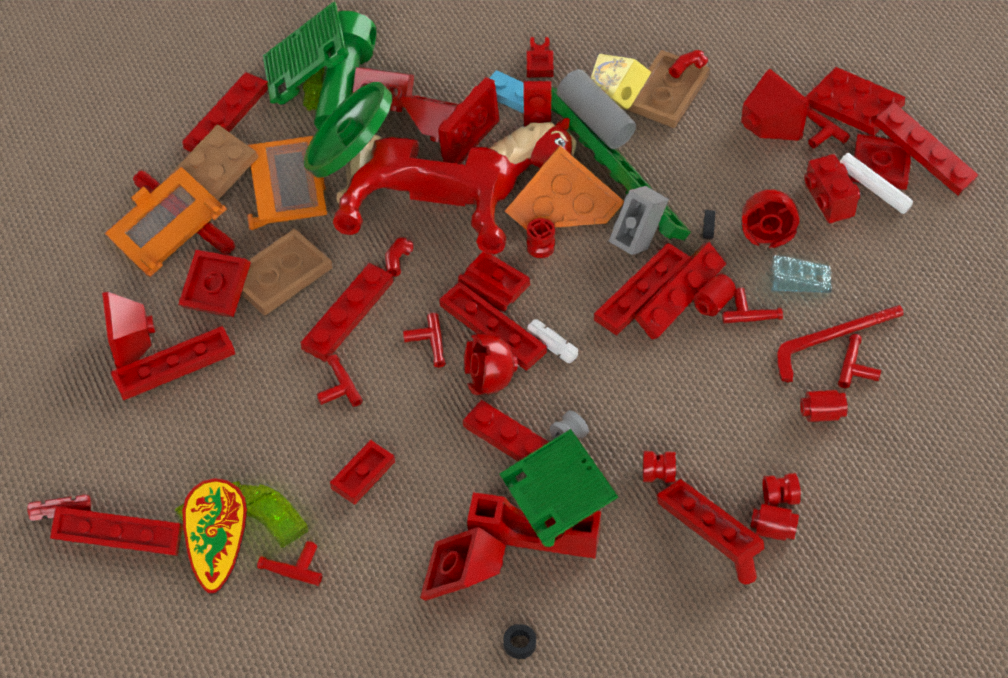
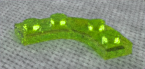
[175,481,309,548]

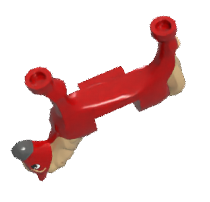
[333,118,577,255]

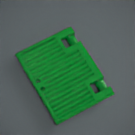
[263,1,349,105]
[499,429,619,547]

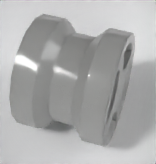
[550,410,589,439]

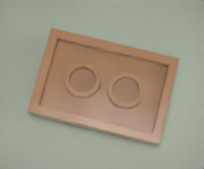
[627,50,710,128]
[161,124,259,205]
[241,228,333,316]

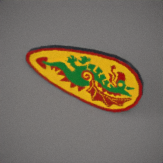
[182,478,248,594]

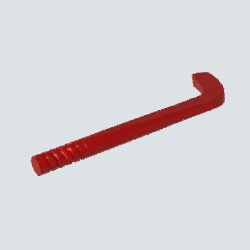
[777,305,904,383]

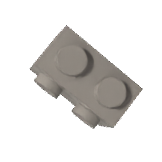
[608,186,669,255]

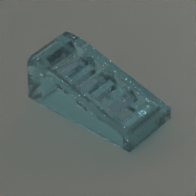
[771,256,832,293]

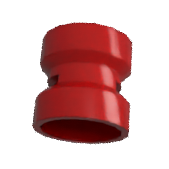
[527,218,555,258]
[643,451,676,483]
[762,473,801,507]

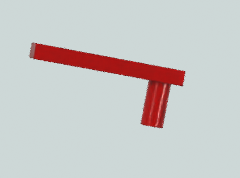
[656,479,765,584]

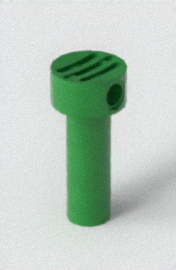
[314,10,377,129]

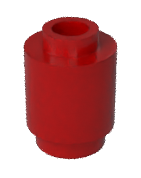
[693,274,736,317]
[800,390,848,422]
[750,504,799,541]

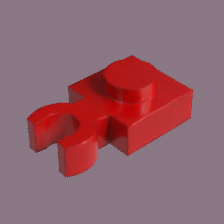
[526,37,554,78]

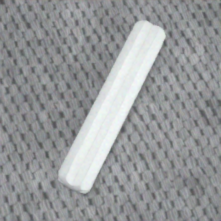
[840,153,913,214]

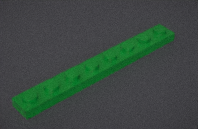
[551,87,691,241]

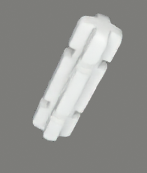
[527,319,578,363]

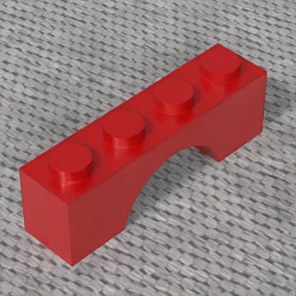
[467,492,601,559]

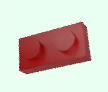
[524,81,552,127]
[330,440,395,505]

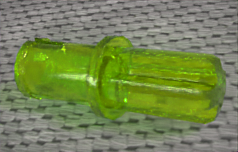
[303,67,325,111]

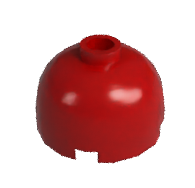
[741,189,800,248]
[464,334,518,395]

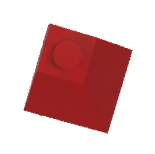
[741,69,809,141]
[401,95,458,143]
[102,292,155,369]
[420,527,506,601]

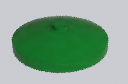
[304,82,392,178]

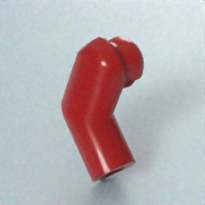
[668,50,708,78]
[385,237,414,277]

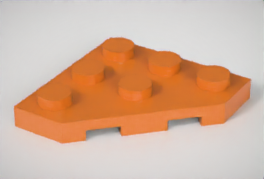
[504,146,624,230]

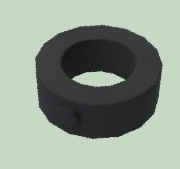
[703,210,715,239]
[503,624,536,659]

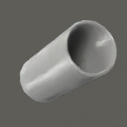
[557,69,636,149]

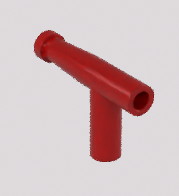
[807,105,850,149]
[722,288,783,324]
[403,313,446,368]
[838,334,881,389]
[316,354,363,407]
[257,541,322,586]

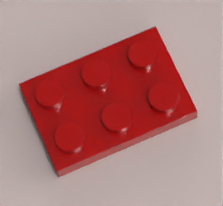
[805,67,905,136]
[438,77,500,164]

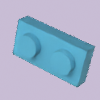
[490,70,524,114]

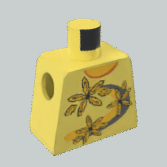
[591,54,651,110]

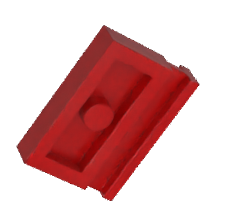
[458,252,530,312]

